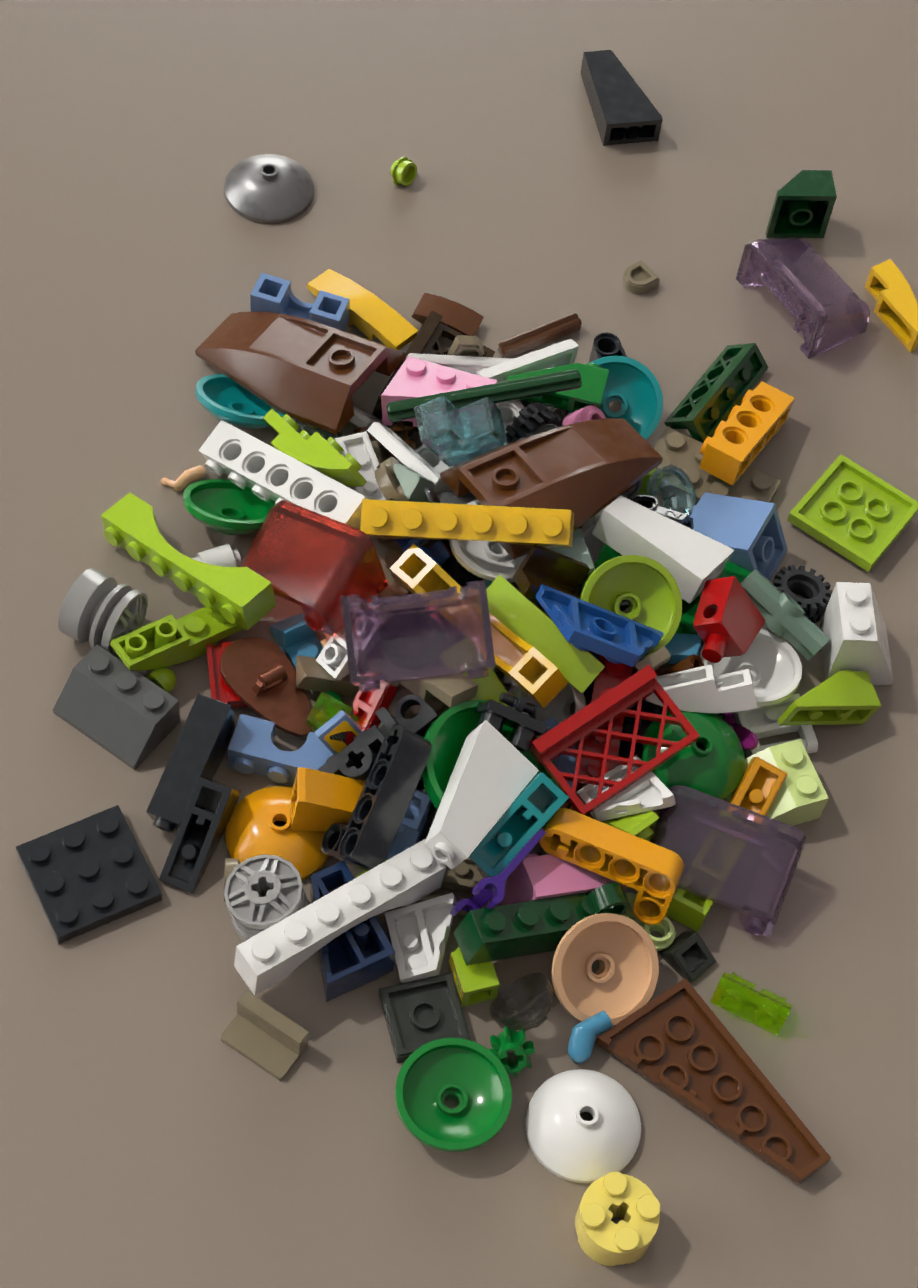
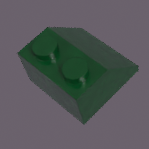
[765,170,837,238]

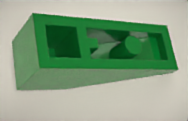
[506,363,609,412]

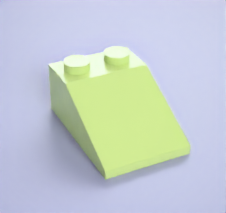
[706,739,829,838]

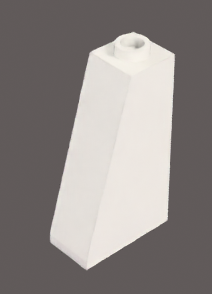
[592,495,734,604]
[424,720,539,870]

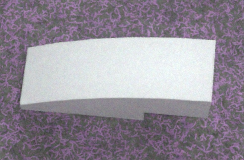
[646,664,758,713]

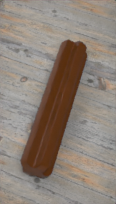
[498,313,582,358]

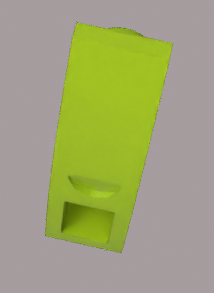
[263,409,367,487]
[111,606,244,670]

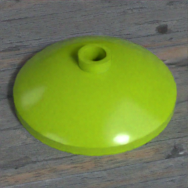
[580,555,682,658]

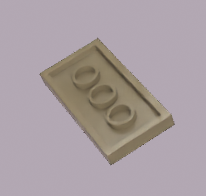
[653,426,782,505]

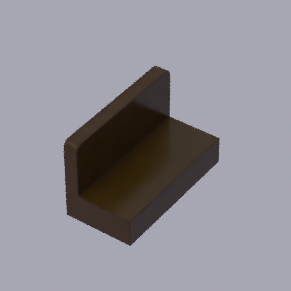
[513,544,590,601]

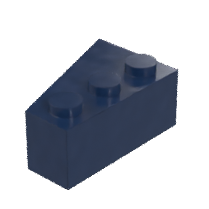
[310,861,395,1002]

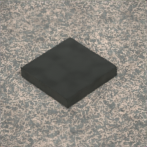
[379,973,471,1063]

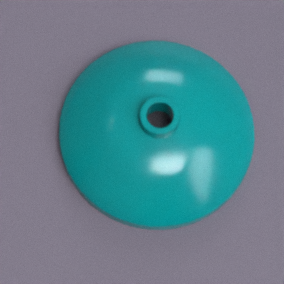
[568,356,663,440]
[195,374,284,429]

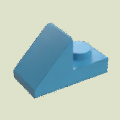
[270,613,323,671]

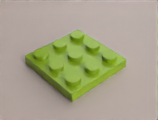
[787,454,918,572]

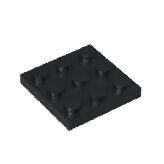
[16,805,162,944]

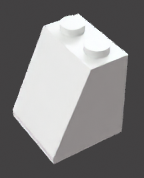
[819,582,893,685]

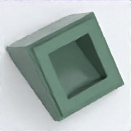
[393,463,436,502]

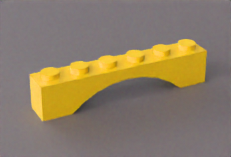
[360,499,574,548]
[390,543,568,708]

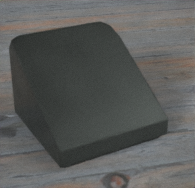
[659,931,716,984]

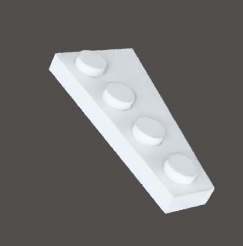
[477,339,579,383]

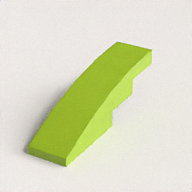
[477,574,605,693]

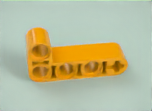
[539,808,684,925]

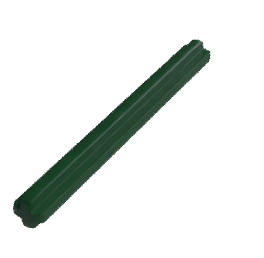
[387,369,582,422]

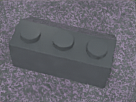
[53,644,180,770]

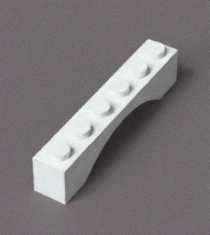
[234,839,446,996]

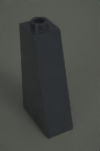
[580,50,663,146]
[146,693,238,833]

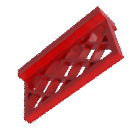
[530,665,700,816]

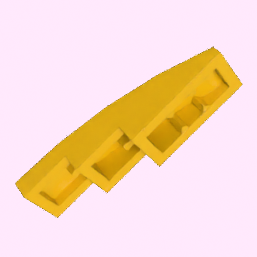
[306,269,418,350]

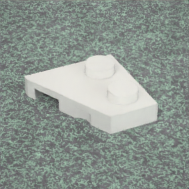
[576,755,676,822]
[385,893,457,983]

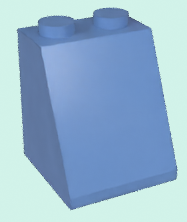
[689,492,788,581]

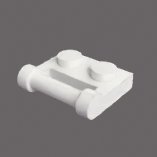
[732,693,818,758]

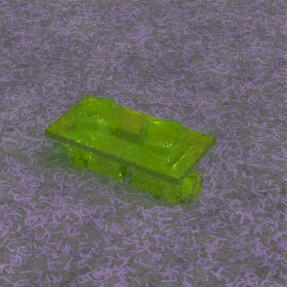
[710,972,792,1035]

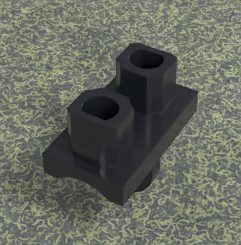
[475,687,548,752]

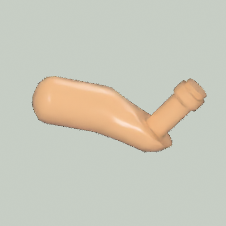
[161,465,206,492]

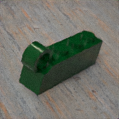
[454,882,630,966]

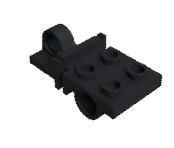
[318,694,439,781]

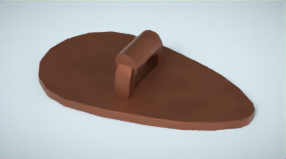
[220,637,312,737]

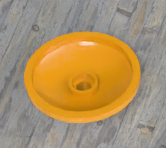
[225,786,329,881]

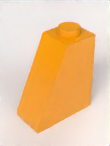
[290,767,366,832]

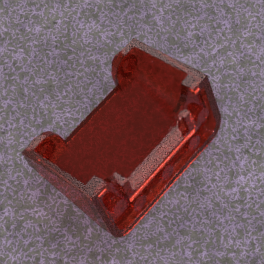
[239,500,388,637]

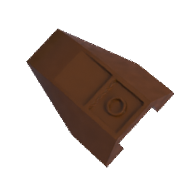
[195,311,406,435]
[440,418,663,560]

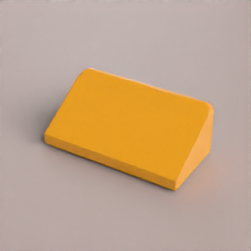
[720,756,788,836]

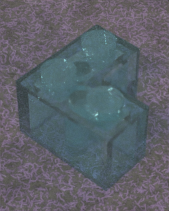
[414,395,508,467]

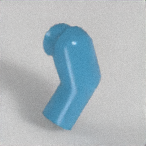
[568,1011,612,1063]

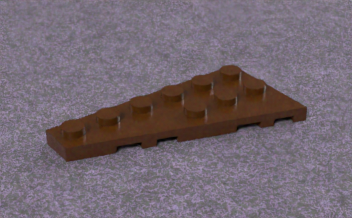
[595,978,831,1184]

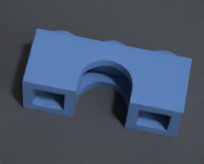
[250,273,350,331]
[228,714,333,784]

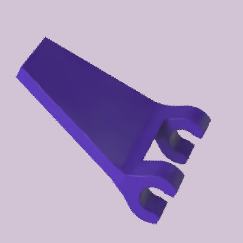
[450,828,546,917]

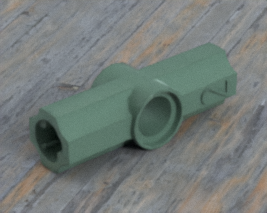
[741,569,830,661]

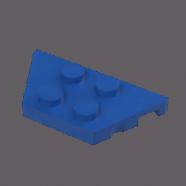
[536,584,664,667]

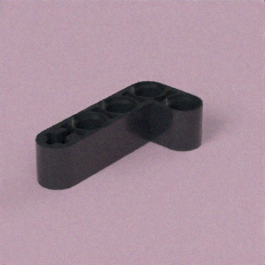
[321,725,432,871]

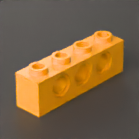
[699,381,795,486]

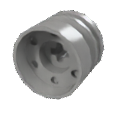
[58,568,148,657]
[224,854,309,942]

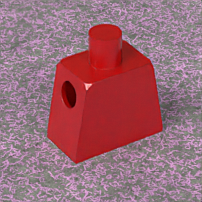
[693,576,766,663]

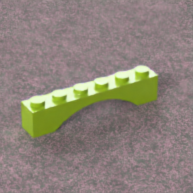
[100,492,277,630]

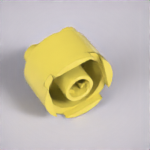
[575,1171,660,1266]

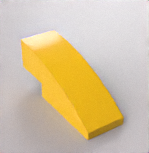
[865,259,918,352]

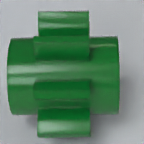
[489,1026,535,1077]

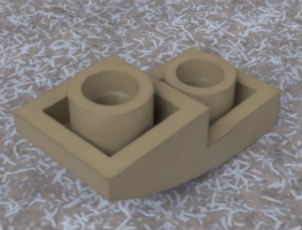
[400,666,478,708]

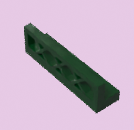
[664,343,769,443]

